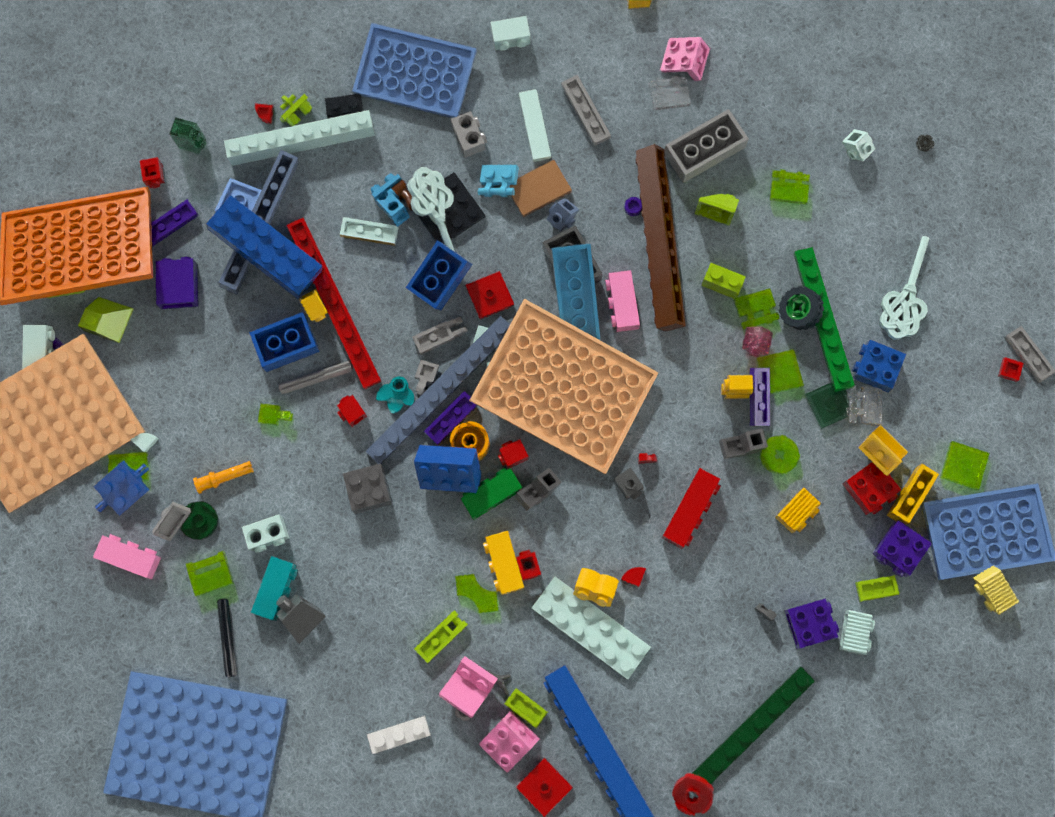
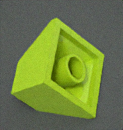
[695,194,739,226]
[78,297,134,343]

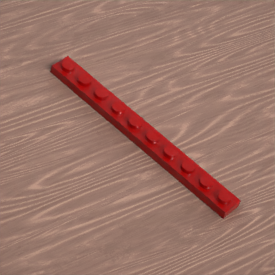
[287,217,382,390]

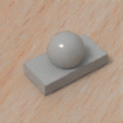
[152,502,191,541]

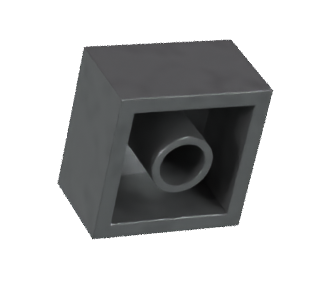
[343,463,392,514]

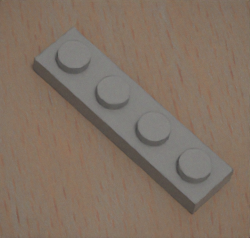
[561,75,611,146]

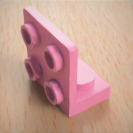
[660,37,710,81]
[439,656,498,718]
[479,710,540,773]

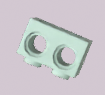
[242,514,289,553]

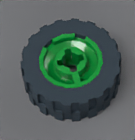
[779,286,824,330]

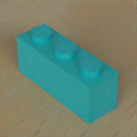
[251,556,298,621]

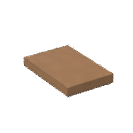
[509,160,572,217]

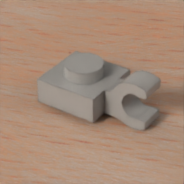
[415,360,440,395]

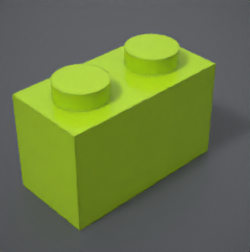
[701,263,746,300]

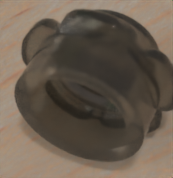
[916,134,934,152]

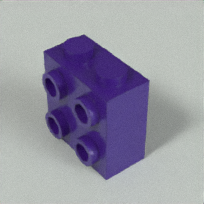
[872,520,932,577]
[784,598,839,649]

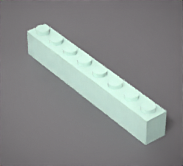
[224,110,375,166]

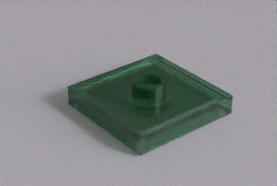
[805,382,857,429]

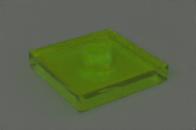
[940,441,990,490]

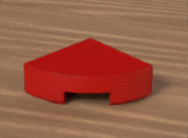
[255,103,274,124]
[637,453,657,464]
[621,567,646,587]

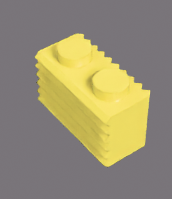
[973,566,1019,615]

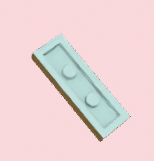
[340,217,399,246]

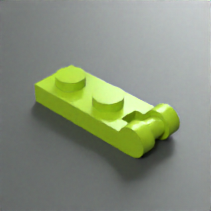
[414,610,468,663]

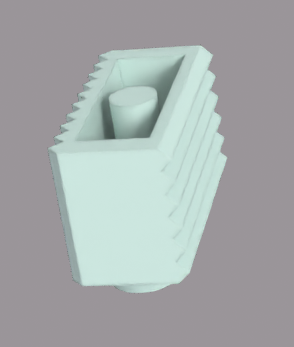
[839,610,875,655]

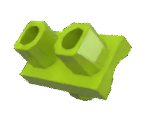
[280,94,313,126]

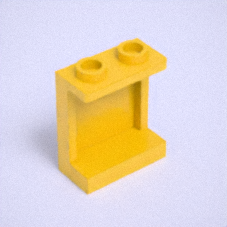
[858,425,908,476]

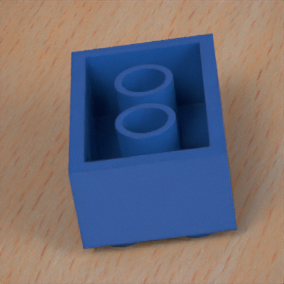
[405,240,473,311]
[249,312,320,372]
[414,445,482,493]

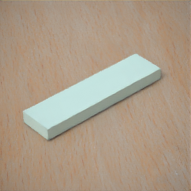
[519,89,551,162]

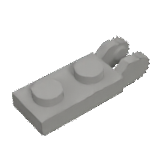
[412,317,467,355]

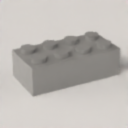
[664,109,749,183]

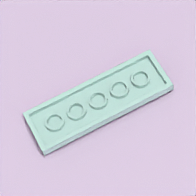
[532,576,651,680]

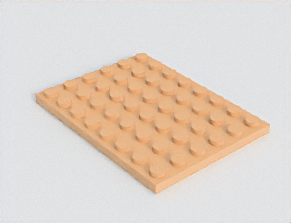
[469,299,658,474]
[0,334,145,513]

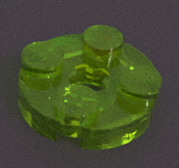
[760,435,800,474]

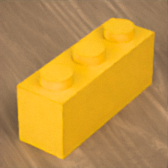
[886,464,939,525]
[483,531,524,595]

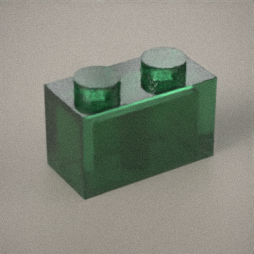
[169,117,206,154]

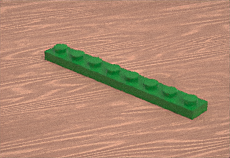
[794,247,855,392]

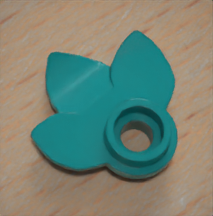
[376,376,415,414]

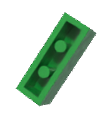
[460,468,523,520]

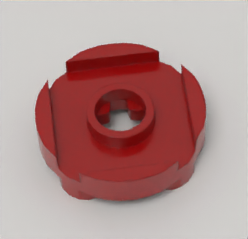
[672,773,714,815]

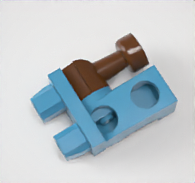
[370,173,413,227]

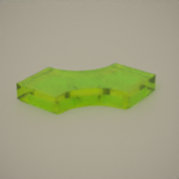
[455,574,499,614]

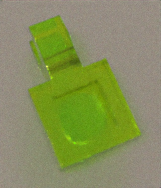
[258,404,293,425]

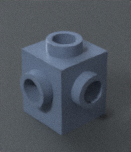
[546,198,579,231]

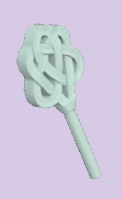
[407,167,455,251]
[879,236,929,340]

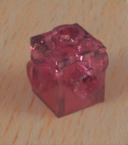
[742,326,773,357]

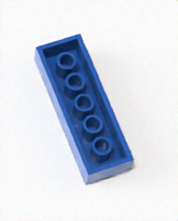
[206,195,322,300]

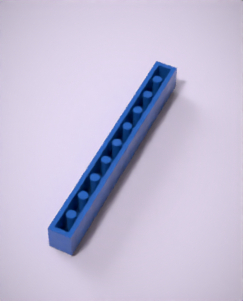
[543,665,654,817]

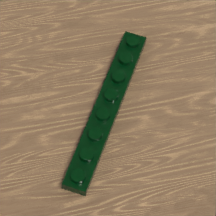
[692,666,815,784]

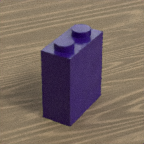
[155,257,199,310]

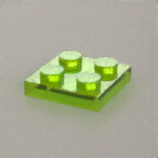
[756,349,804,394]

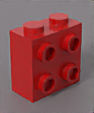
[842,462,901,515]

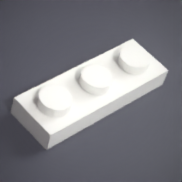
[367,716,431,754]

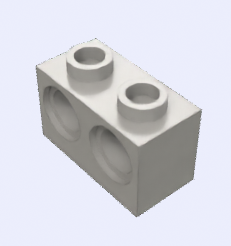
[451,111,487,158]

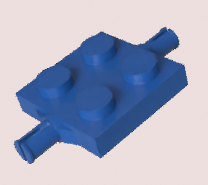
[93,461,150,516]

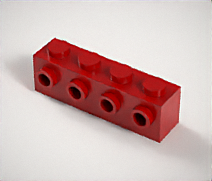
[662,468,721,549]

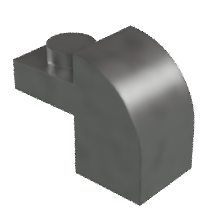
[719,428,768,459]
[514,468,562,511]

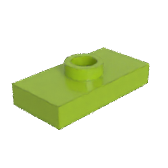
[855,575,900,602]
[504,688,548,728]

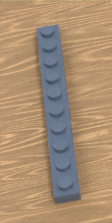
[366,316,510,464]

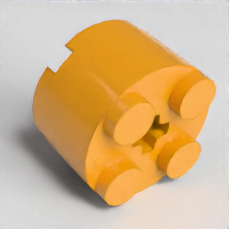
[450,421,490,461]

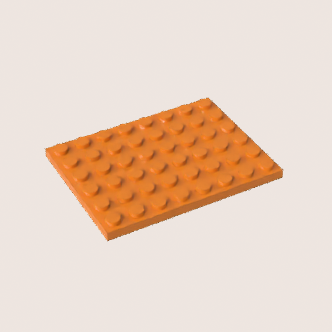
[0,187,153,306]

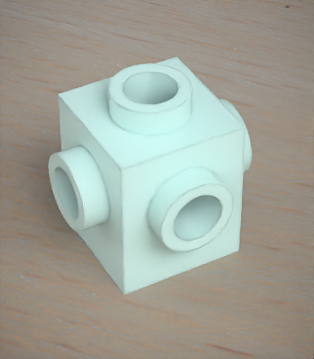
[842,129,875,161]

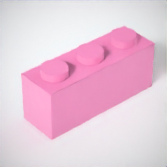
[605,270,640,332]
[93,534,161,579]

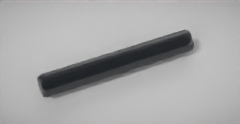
[217,598,237,677]

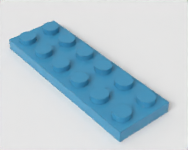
[551,243,601,341]

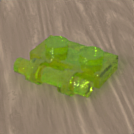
[769,169,810,205]
[733,288,779,330]

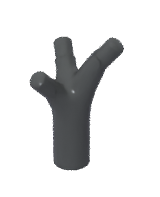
[485,669,511,694]

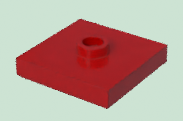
[465,271,515,320]
[516,758,573,817]

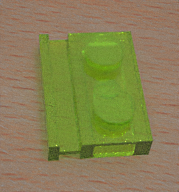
[108,452,149,481]

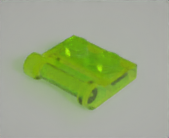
[186,550,234,597]

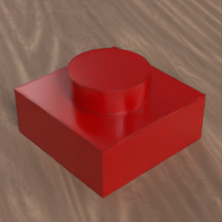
[998,357,1024,382]

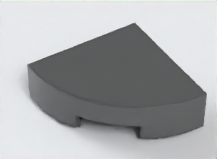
[755,603,777,622]

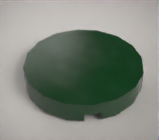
[180,501,218,540]

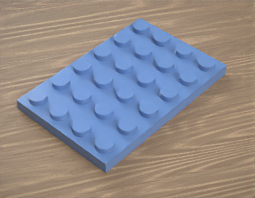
[352,23,477,118]
[921,484,1055,580]

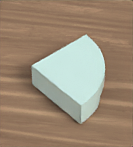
[130,433,159,453]

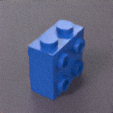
[852,340,906,393]

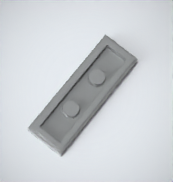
[1004,326,1055,383]

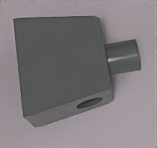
[276,595,326,644]

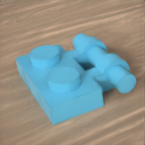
[478,165,519,197]

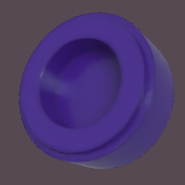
[624,197,642,216]

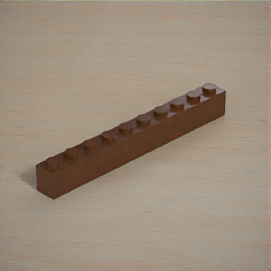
[635,144,686,331]

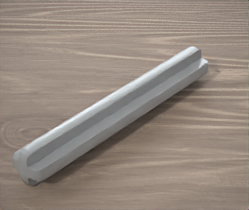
[279,361,352,394]

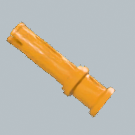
[193,461,254,494]

